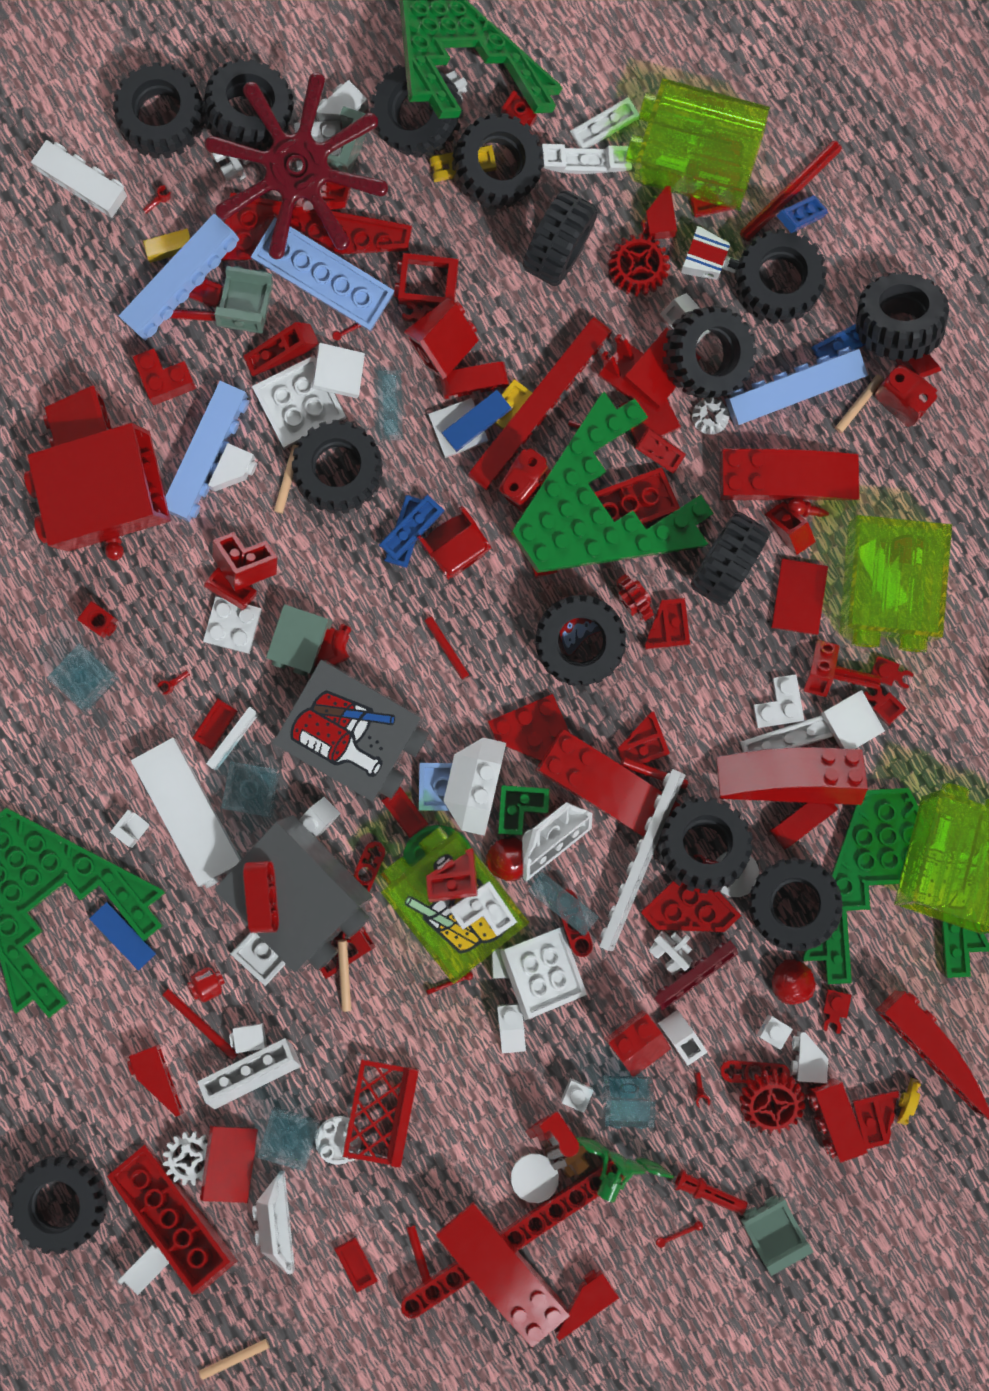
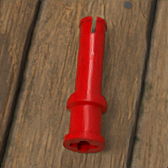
[674,1169,748,1216]

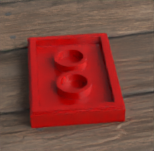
[623,327,701,409]
[771,559,828,635]
[200,1125,258,1203]

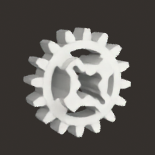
[163,1131,208,1186]

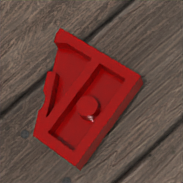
[295,182,351,214]
[617,711,670,770]
[426,848,478,902]

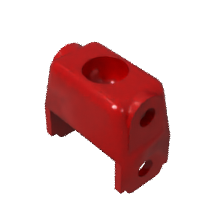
[875,364,938,427]
[499,449,551,513]
[417,506,492,580]

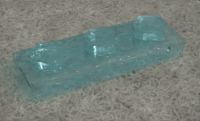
[378,370,403,441]
[527,872,599,936]

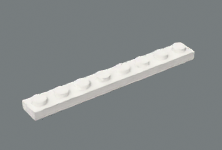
[599,769,685,951]

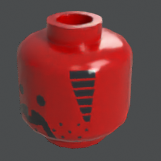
[187,967,225,1003]

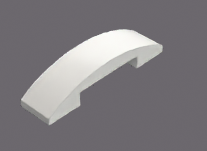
[541,144,632,174]

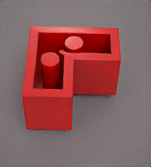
[133,348,197,406]
[213,532,278,591]

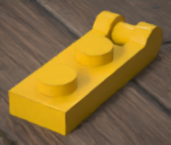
[429,145,497,182]

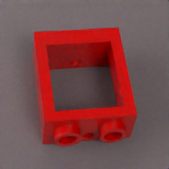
[394,253,459,308]

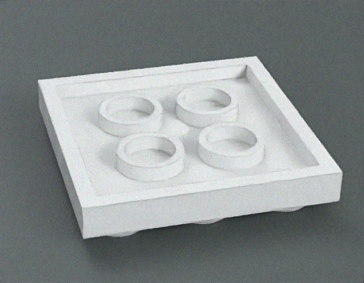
[252,355,346,449]
[500,927,587,1020]

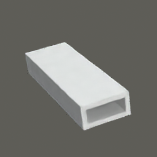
[131,738,241,889]

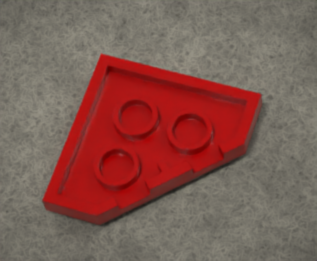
[488,694,570,761]
[640,879,742,932]

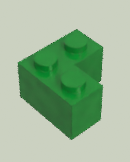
[498,785,549,836]

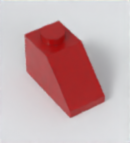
[641,186,677,240]
[895,354,942,378]
[765,501,816,555]

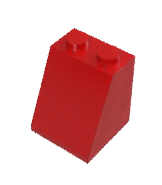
[404,298,479,379]
[43,385,112,447]
[604,1010,671,1078]

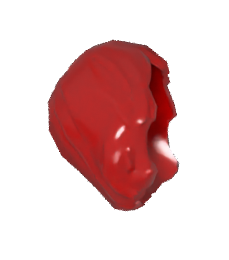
[485,836,523,881]
[772,958,817,1005]

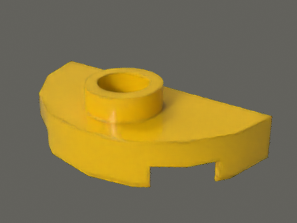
[897,1077,921,1125]

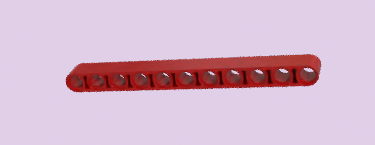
[401,1158,624,1319]

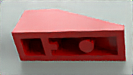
[243,322,319,377]
[127,1044,184,1117]
[555,1270,619,1341]

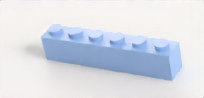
[119,214,240,341]
[725,347,868,425]
[166,381,249,522]

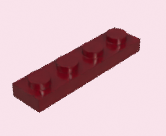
[654,940,738,1011]

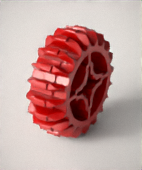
[607,233,670,297]
[739,1069,806,1136]

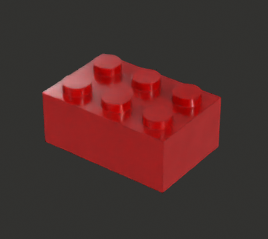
[805,1078,868,1163]

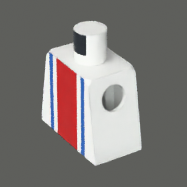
[681,226,739,280]

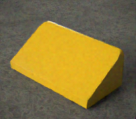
[143,228,190,263]

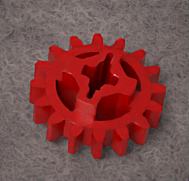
[615,574,654,622]

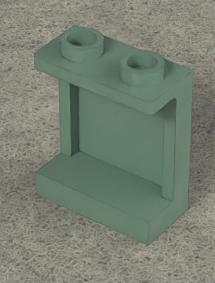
[328,106,367,173]
[215,266,273,334]
[266,604,333,677]
[740,1195,814,1276]

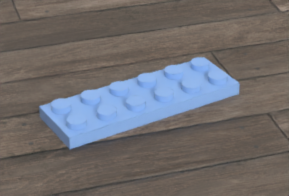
[251,217,395,332]

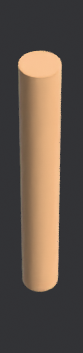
[835,374,884,434]
[274,444,298,514]
[337,939,351,1012]
[199,1339,270,1380]

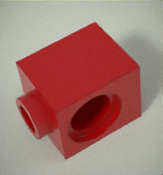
[77,601,118,639]

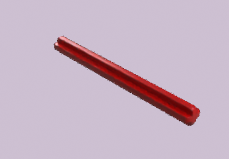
[740,140,842,241]

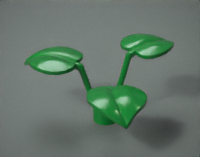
[576,1136,674,1203]

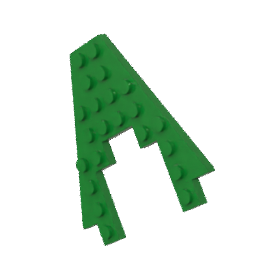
[399,0,563,119]
[510,392,714,573]
[802,788,989,984]
[0,808,166,1018]

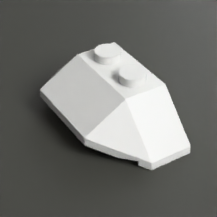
[444,738,506,836]
[522,802,593,881]
[253,1171,295,1274]

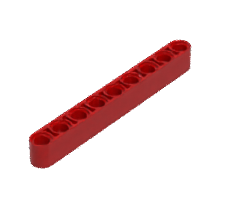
[468,316,613,491]

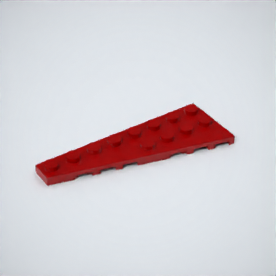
[221,192,412,261]

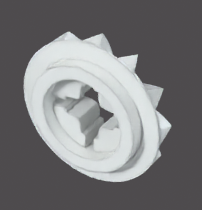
[692,397,730,435]

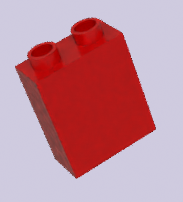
[24,423,171,551]

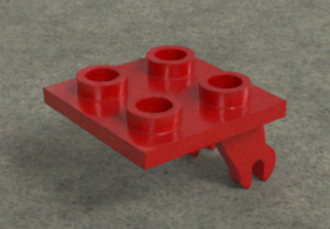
[598,334,644,400]

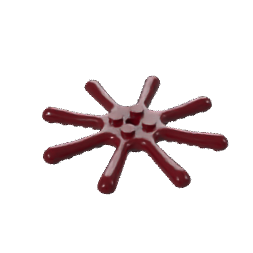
[205,72,388,259]

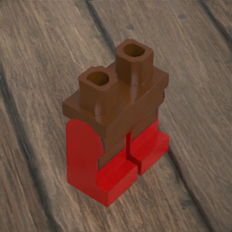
[525,1111,589,1178]

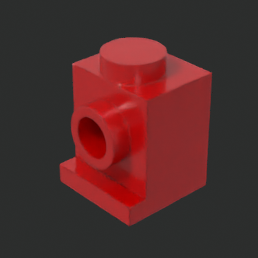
[501,90,538,127]

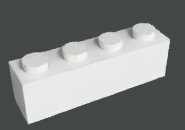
[31,140,127,218]
[197,1038,301,1109]

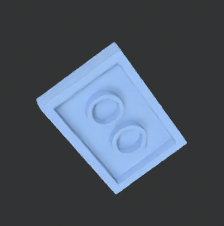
[419,763,452,811]

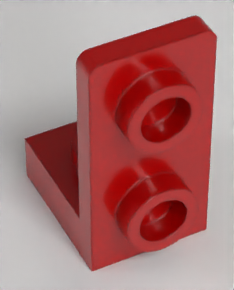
[803,640,840,697]

